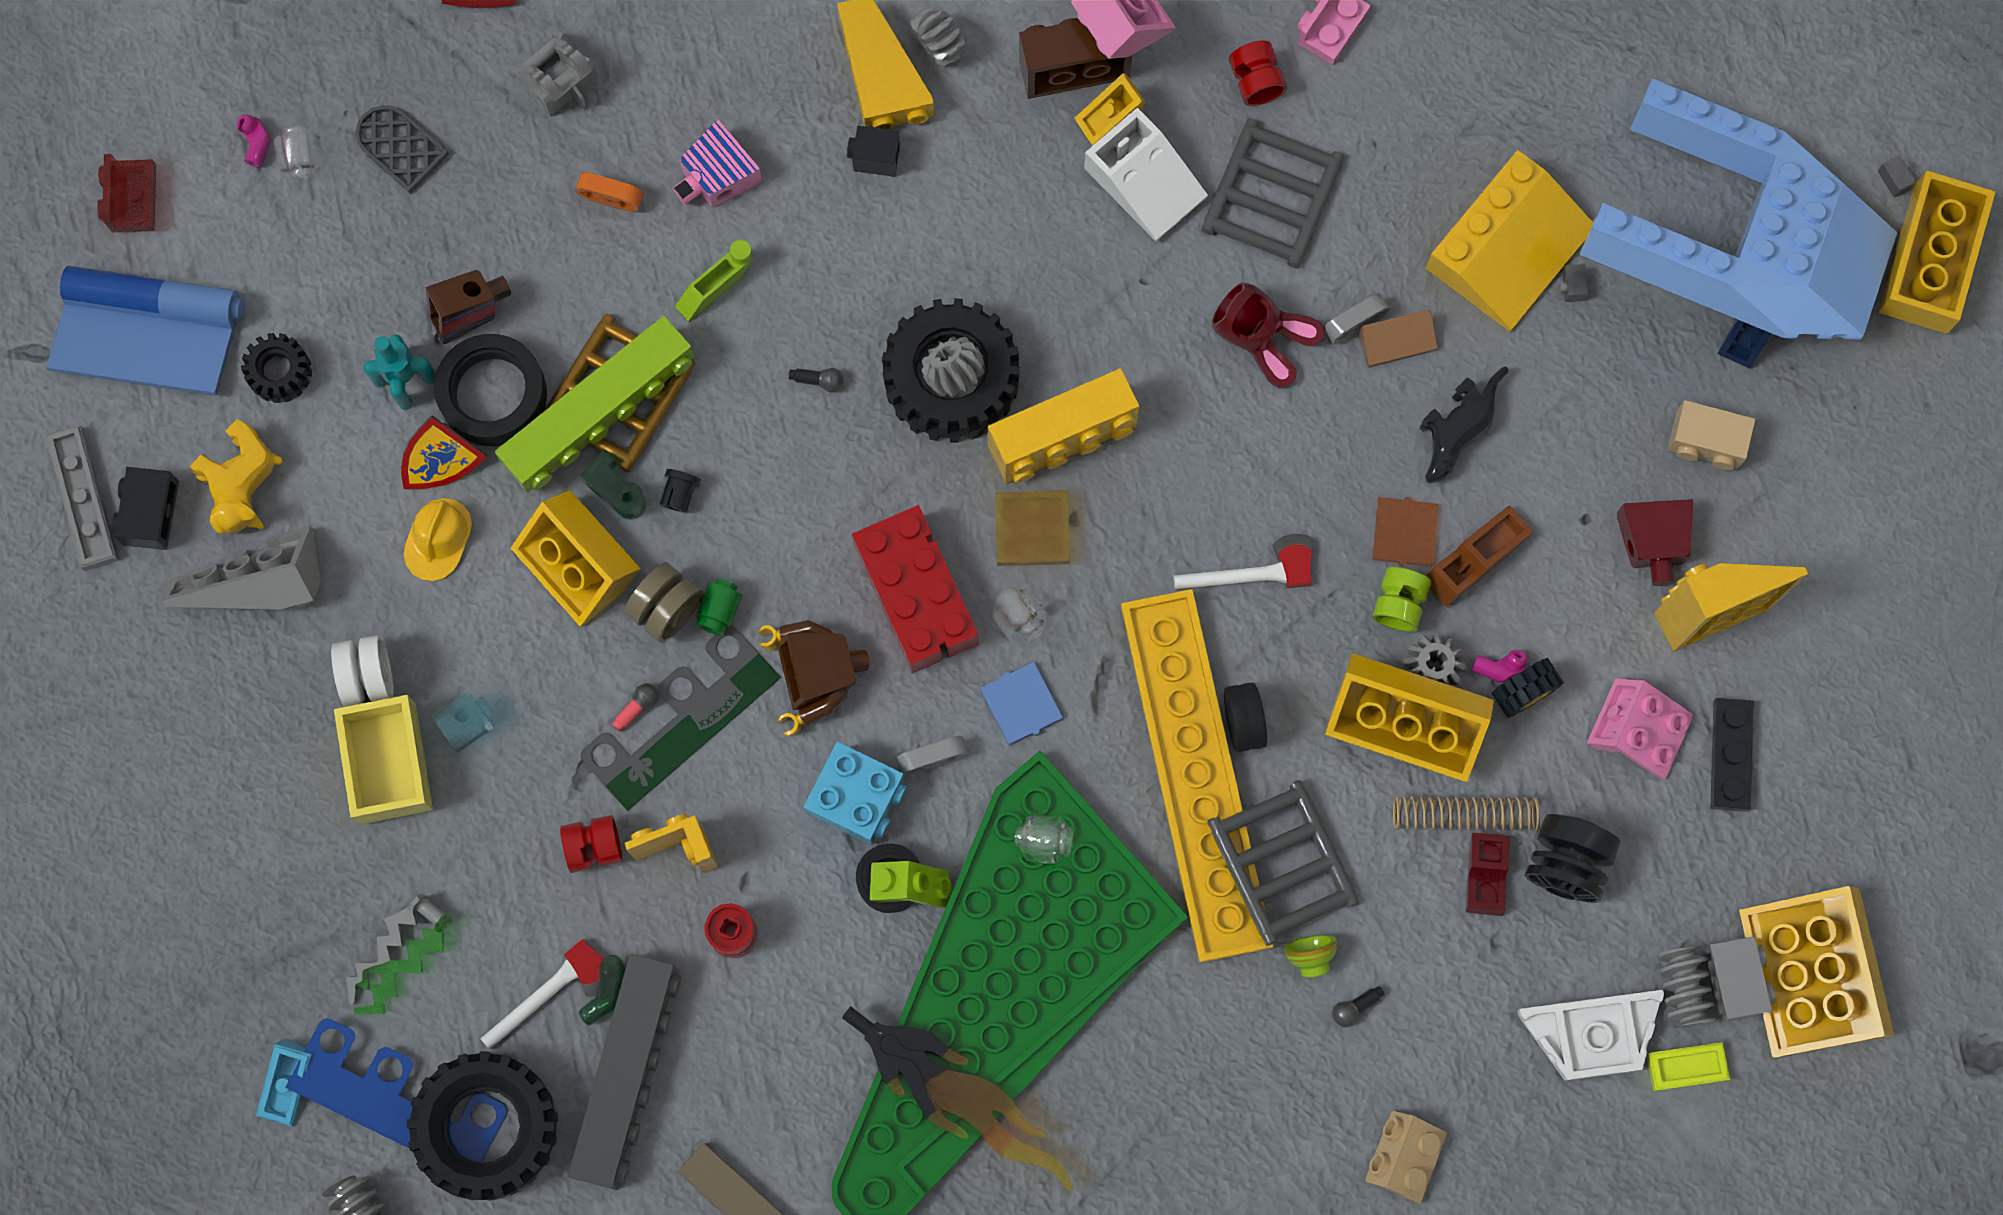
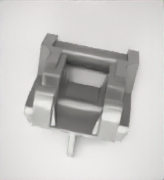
[509,30,598,117]

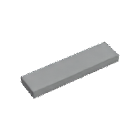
[45,425,119,571]

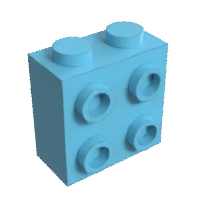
[803,742,907,846]

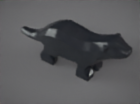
[1419,367,1509,484]

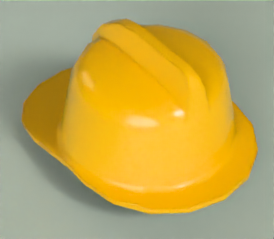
[404,498,472,582]

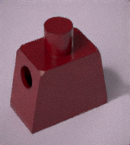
[1616,499,1693,586]

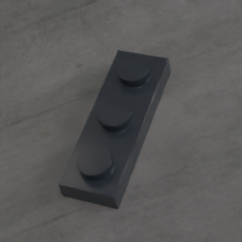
[1710,698,1754,812]

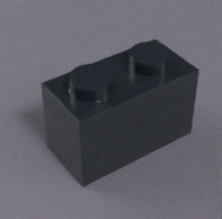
[111,467,179,550]

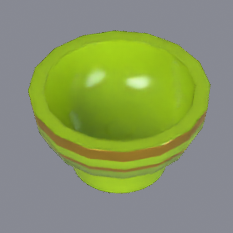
[1283,934,1337,977]

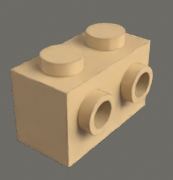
[1667,400,1755,470]

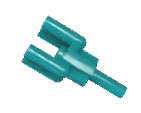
[363,334,436,410]

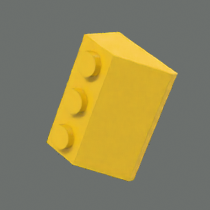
[510,490,641,627]

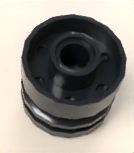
[1524,814,1621,903]

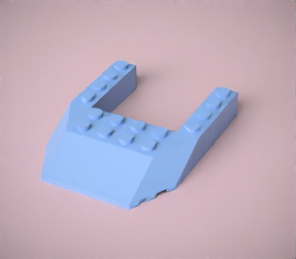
[1580,78,1897,340]

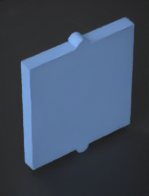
[980,662,1063,746]

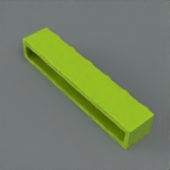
[495,315,695,493]

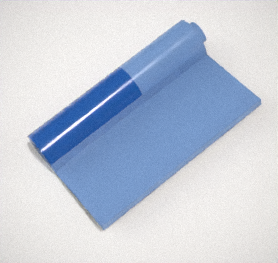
[46,266,245,396]

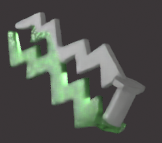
[346,894,452,1014]

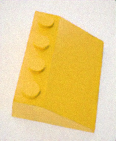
[1425,150,1593,332]
[1654,563,1808,652]
[1739,886,1895,1058]

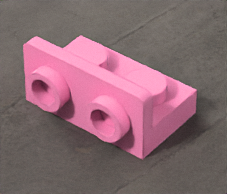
[1297,0,1371,65]

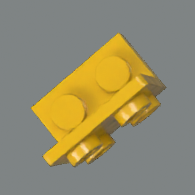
[624,814,718,873]

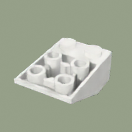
[1084,107,1208,242]

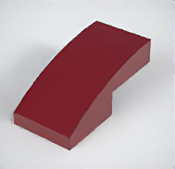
[1466,832,1510,916]

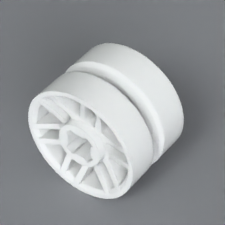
[331,635,394,707]

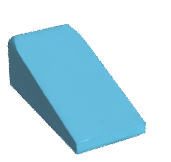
[256,1039,312,1127]

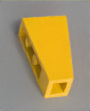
[837,0,934,130]

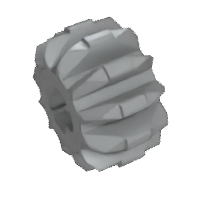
[911,5,967,66]
[921,336,985,397]
[1402,633,1466,686]

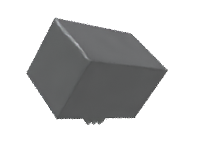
[1878,156,1916,197]
[1558,264,1588,302]

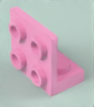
[1587,678,1693,779]

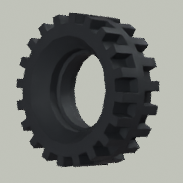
[882,298,1020,443]
[406,1051,558,1201]

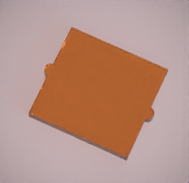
[1372,497,1438,567]

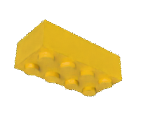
[1878,170,1996,334]
[988,368,1139,484]
[1325,653,1494,782]

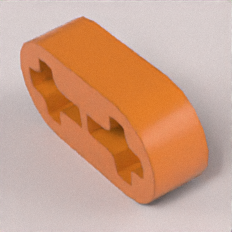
[575,172,644,212]

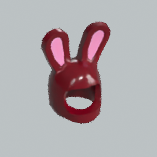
[1211,282,1324,388]

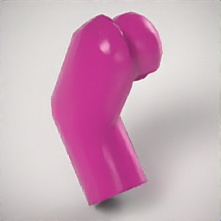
[237,114,271,168]
[1471,650,1527,683]

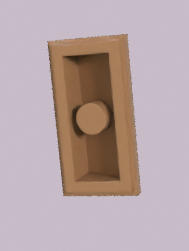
[1358,310,1438,367]

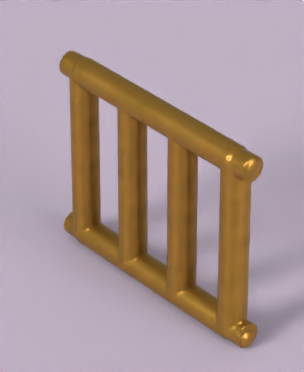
[543,314,696,473]

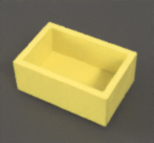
[334,695,433,825]

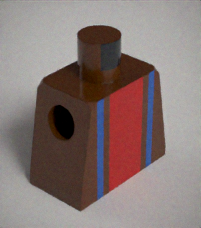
[426,270,511,344]

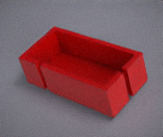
[852,505,979,674]

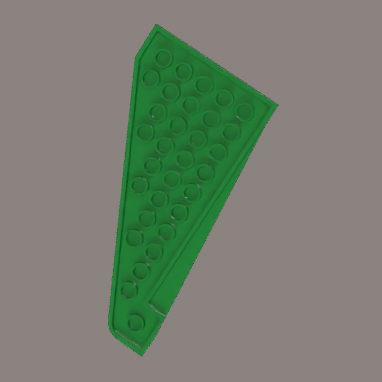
[832,751,1188,1215]

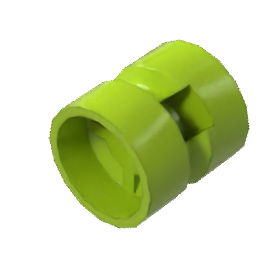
[1371,567,1432,632]

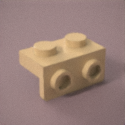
[1365,1111,1447,1204]

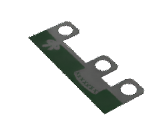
[581,626,781,811]

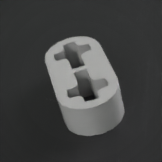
[1324,293,1390,344]
[896,736,968,777]

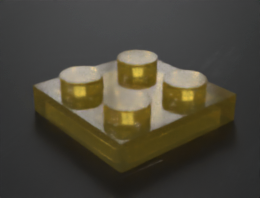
[995,490,1070,566]

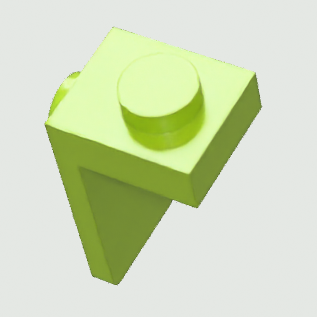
[870,861,952,908]

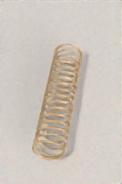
[1393,796,1540,831]

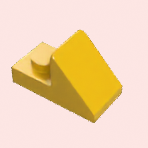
[1074,73,1145,146]

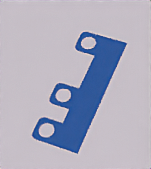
[285,1018,507,1163]

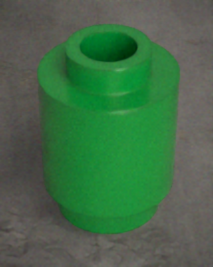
[696,579,742,636]

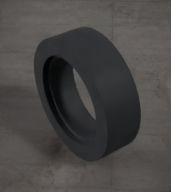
[434,334,547,446]

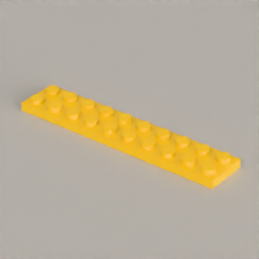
[1120,589,1273,964]

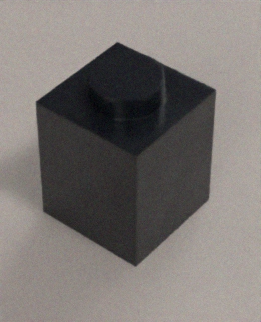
[847,125,901,177]

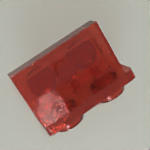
[97,154,156,233]

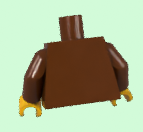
[759,620,869,736]

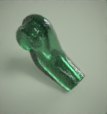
[579,955,625,1026]

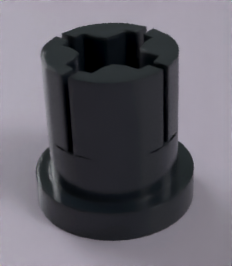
[659,469,701,513]

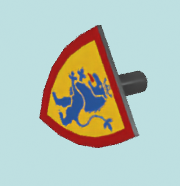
[401,415,487,489]

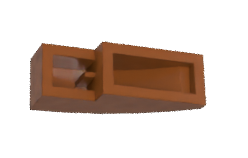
[1426,505,1534,607]

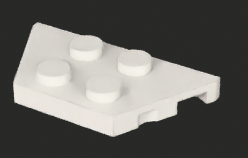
[1517,990,1664,1081]

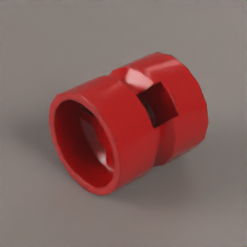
[1228,40,1287,106]
[560,815,623,873]
[704,903,757,959]

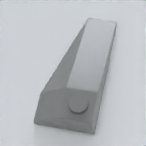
[161,526,321,610]

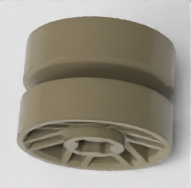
[624,562,703,643]

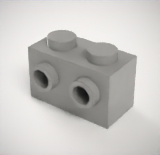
[1703,936,1775,1023]

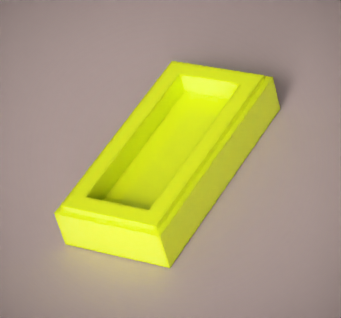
[1646,1042,1730,1092]

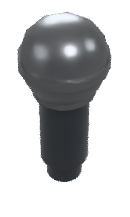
[789,368,844,393]
[1332,986,1385,1027]

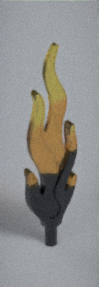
[842,1006,1073,1192]

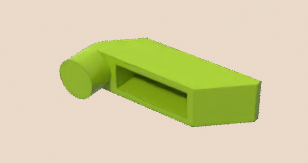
[675,239,753,322]

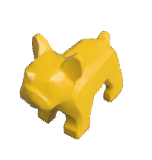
[190,419,283,534]

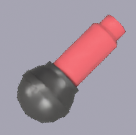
[612,683,659,731]

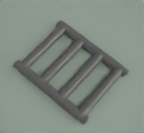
[1201,118,1345,269]
[1207,780,1359,946]

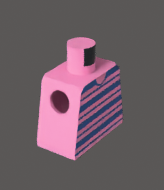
[672,119,763,207]

